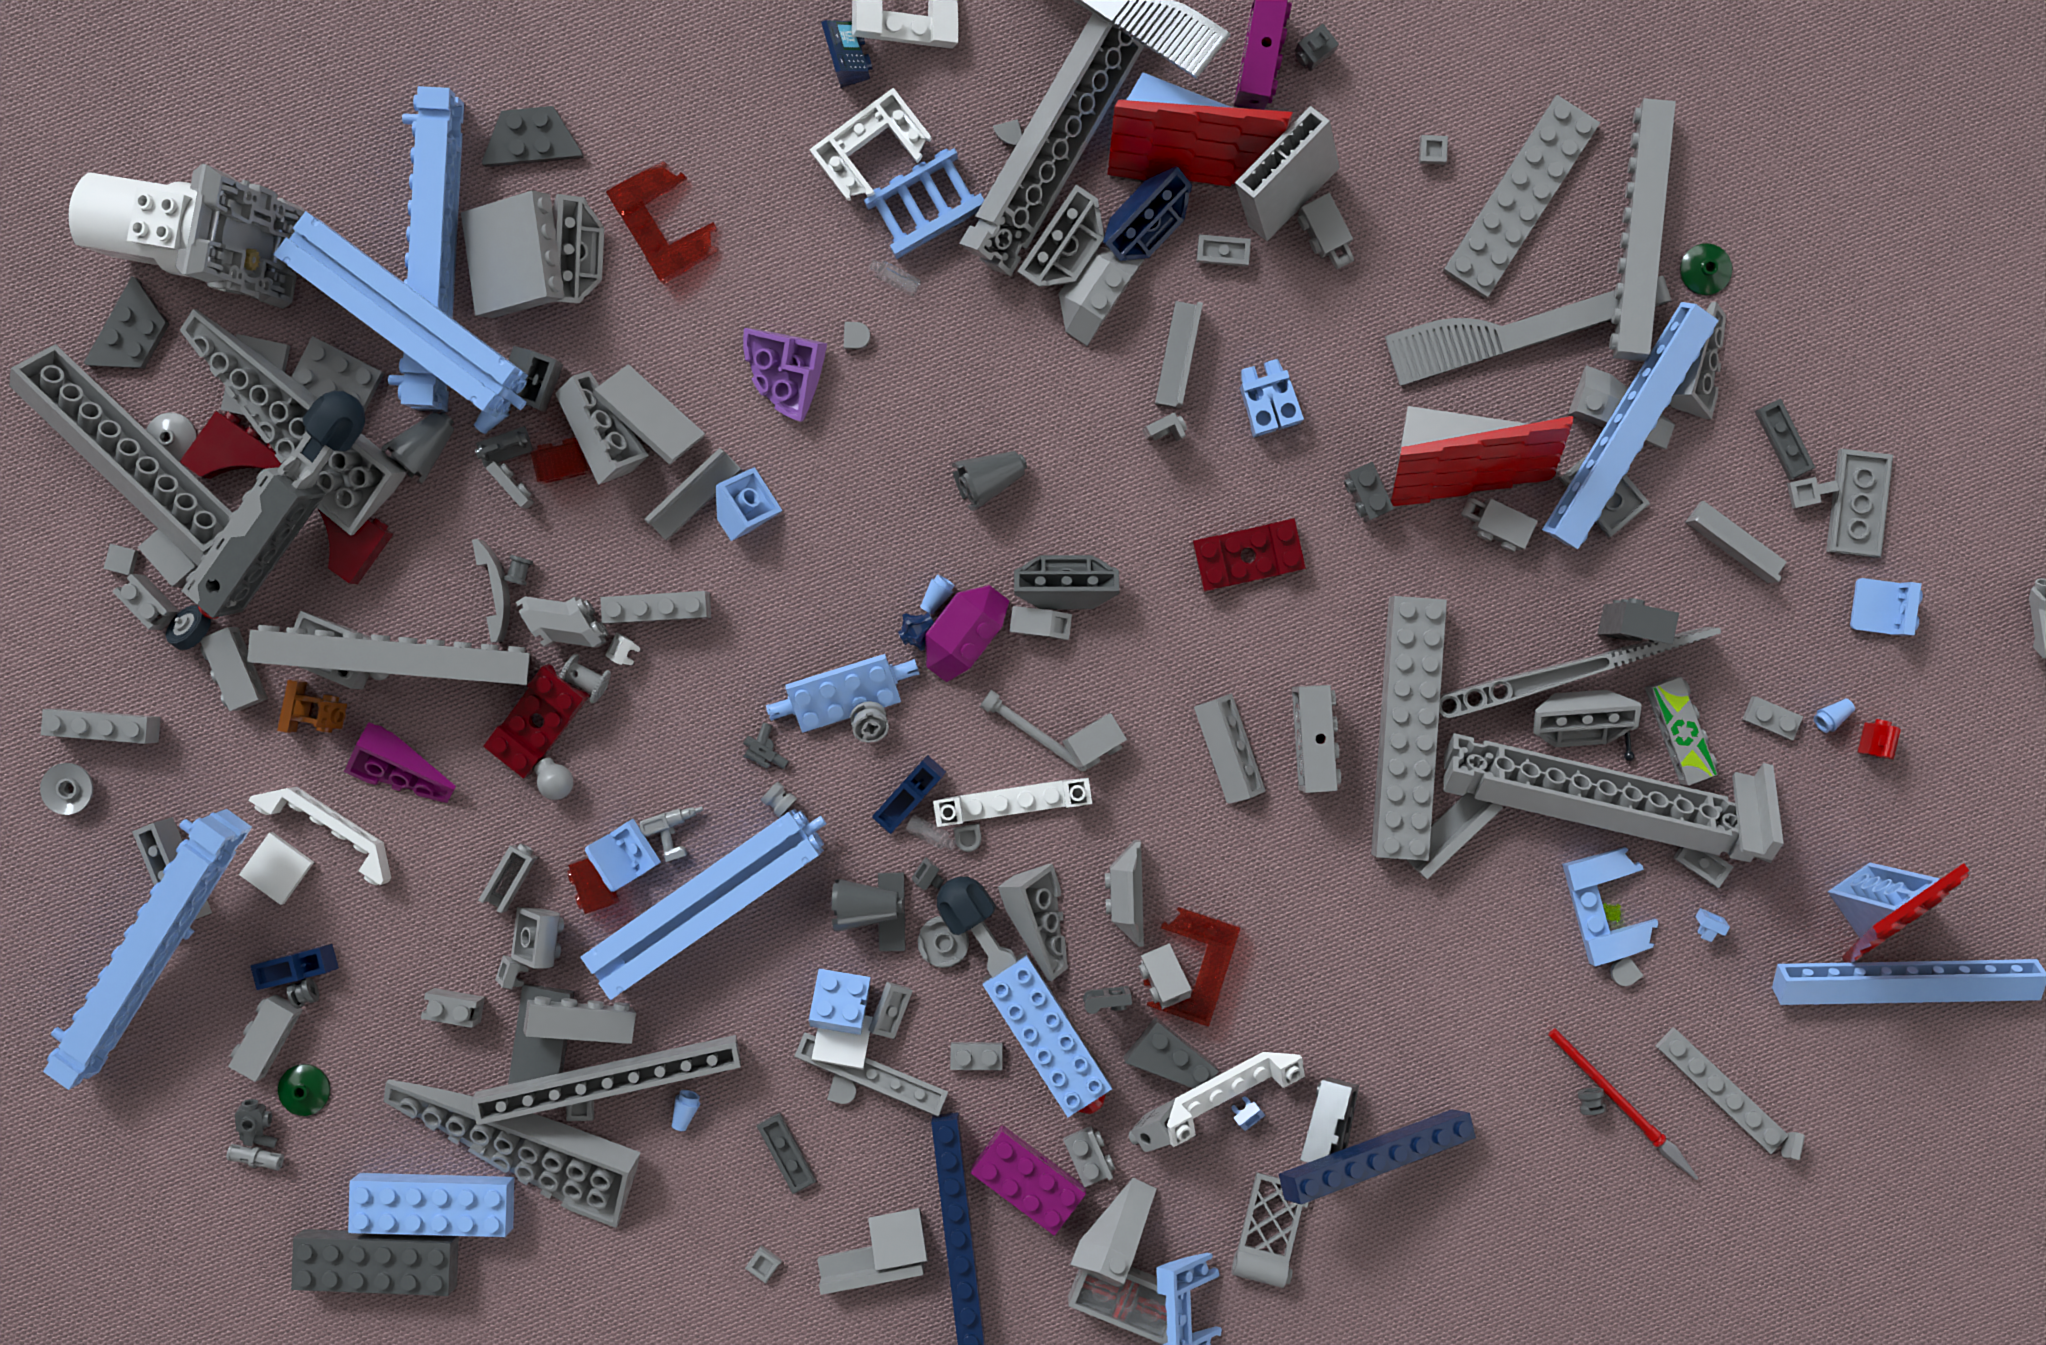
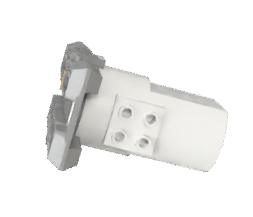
[69,164,305,309]

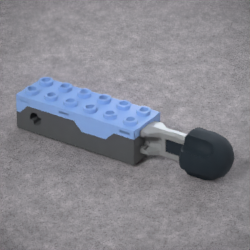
[937,877,1112,1117]

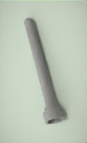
[979,690,1087,771]

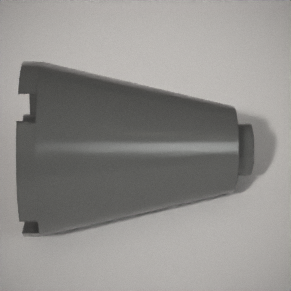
[381,412,454,484]
[952,451,1027,511]
[832,879,904,932]

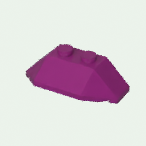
[925,585,1010,682]

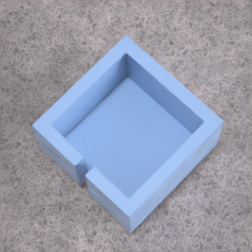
[809,969,871,1035]

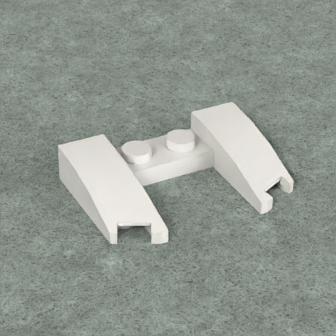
[852,0,958,49]
[809,88,932,201]

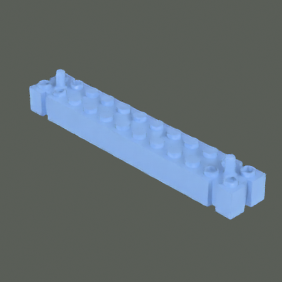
[388,86,464,412]
[43,809,252,1090]

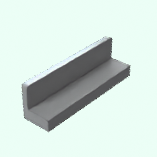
[1155,301,1203,409]
[644,448,742,540]
[1685,501,1787,583]
[1194,694,1266,804]
[1732,763,1784,860]
[1406,792,1503,879]
[817,1246,925,1295]

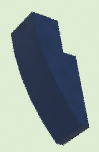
[872,755,946,834]
[250,944,339,990]

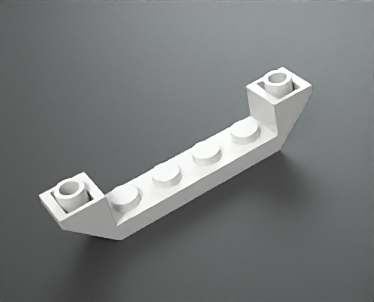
[933,778,1092,827]
[249,787,391,885]
[1167,1052,1305,1147]

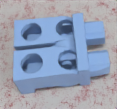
[1240,359,1304,438]

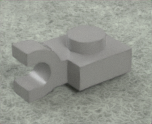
[1787,477,1839,509]

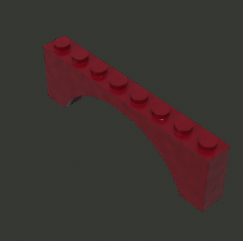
[179,411,394,585]

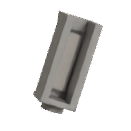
[478,843,538,913]

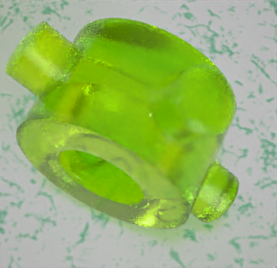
[1603,903,1621,922]

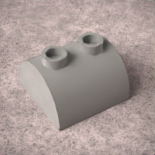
[511,907,564,969]

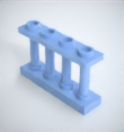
[864,148,984,259]

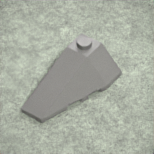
[1670,302,1726,419]
[1568,365,1675,449]
[1070,1178,1157,1287]

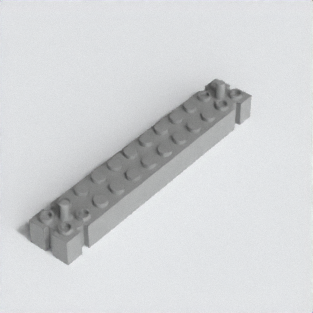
[959,14,1145,276]
[1443,733,1754,863]

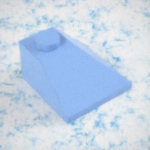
[716,467,782,541]

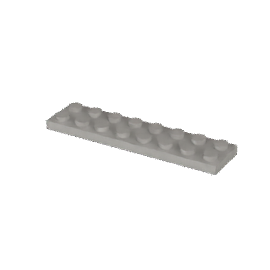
[1443,95,1600,299]

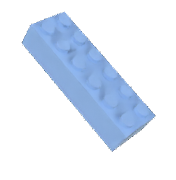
[348,1173,515,1237]

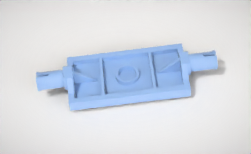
[766,654,920,733]

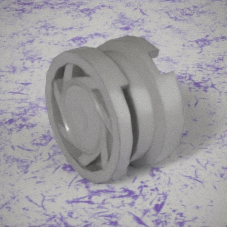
[850,701,889,743]

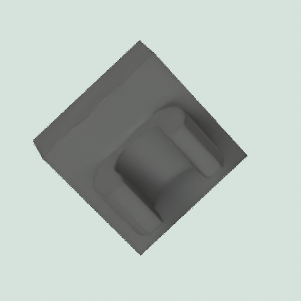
[911,857,945,891]

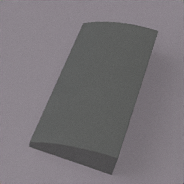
[508,984,575,1084]

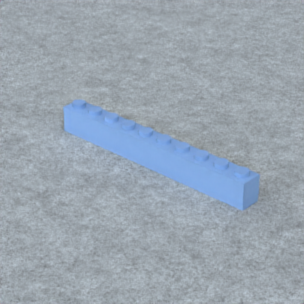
[1542,302,1719,549]
[1772,959,2046,1005]

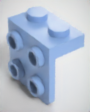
[1850,578,1923,636]
[585,819,661,892]

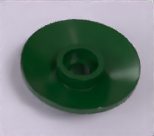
[1680,243,1732,296]
[278,1064,330,1116]

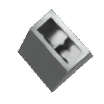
[509,346,564,413]

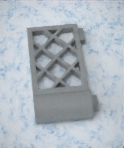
[1232,1172,1309,1288]

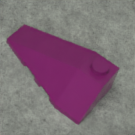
[344,722,456,803]

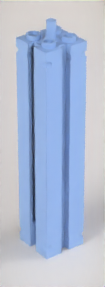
[273,211,528,418]
[580,808,827,1000]

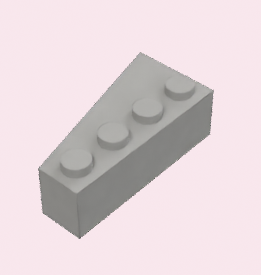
[555,371,649,485]

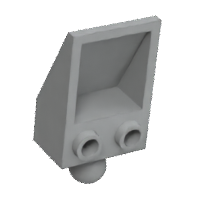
[293,611,389,689]

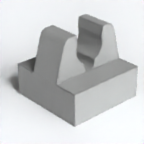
[495,955,529,989]

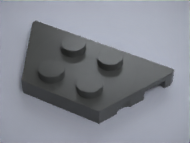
[482,106,584,167]
[84,276,170,369]

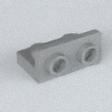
[1142,412,1187,442]
[1063,1125,1115,1188]

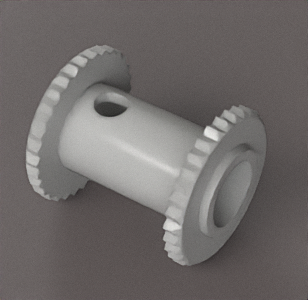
[560,654,611,703]

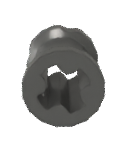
[503,554,533,586]

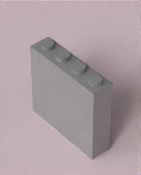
[1235,106,1340,241]
[461,191,565,318]

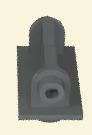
[475,426,534,467]

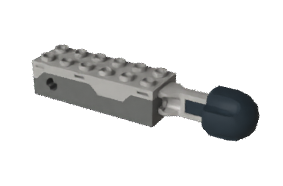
[181,390,365,619]

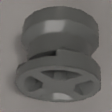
[287,977,319,1009]
[1577,1088,1607,1115]

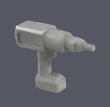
[640,806,704,862]

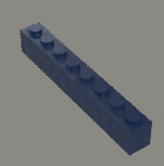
[1278,1109,1476,1205]

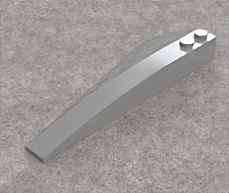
[180,309,407,535]
[384,1079,641,1228]

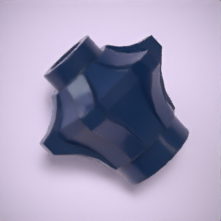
[898,613,934,651]

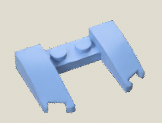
[1562,847,1658,966]
[1156,1253,1222,1345]

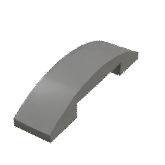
[472,539,510,643]

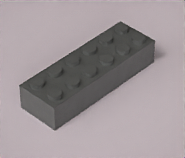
[291,1229,459,1296]

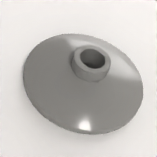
[146,413,197,463]
[40,763,93,815]

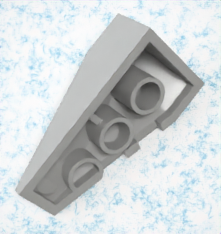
[998,864,1068,981]

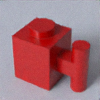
[1857,719,1901,760]

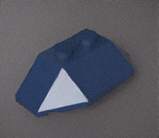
[1103,166,1193,261]

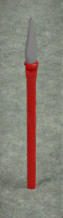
[1548,1028,1698,1180]

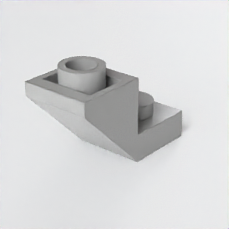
[1010,606,1072,640]

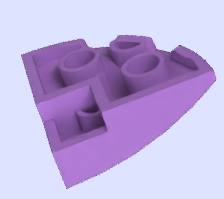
[743,328,827,421]

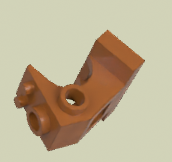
[277,679,347,733]

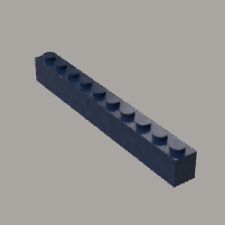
[931,1112,986,1345]

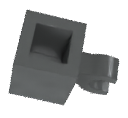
[1295,24,1339,71]

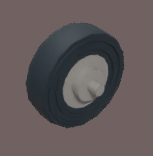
[166,605,211,650]

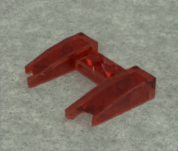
[606,162,718,285]
[1143,907,1242,1027]

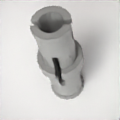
[226,1144,284,1171]

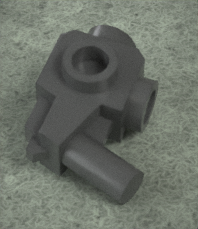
[235,1099,278,1148]

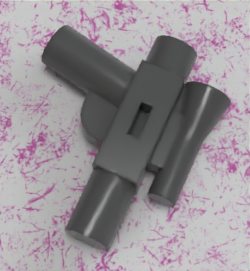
[743,722,789,769]

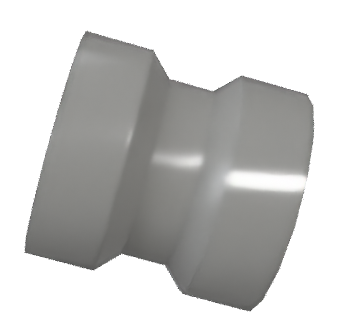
[761,781,797,818]

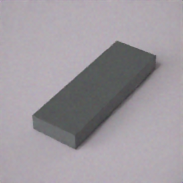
[1755,398,1815,480]
[878,872,906,951]
[757,1112,816,1194]

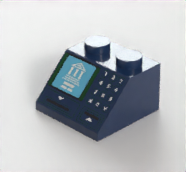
[821,20,873,88]

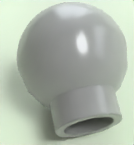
[534,758,574,800]

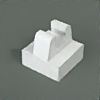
[605,633,640,665]

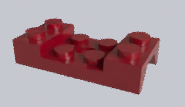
[1191,518,1306,592]
[483,663,590,779]

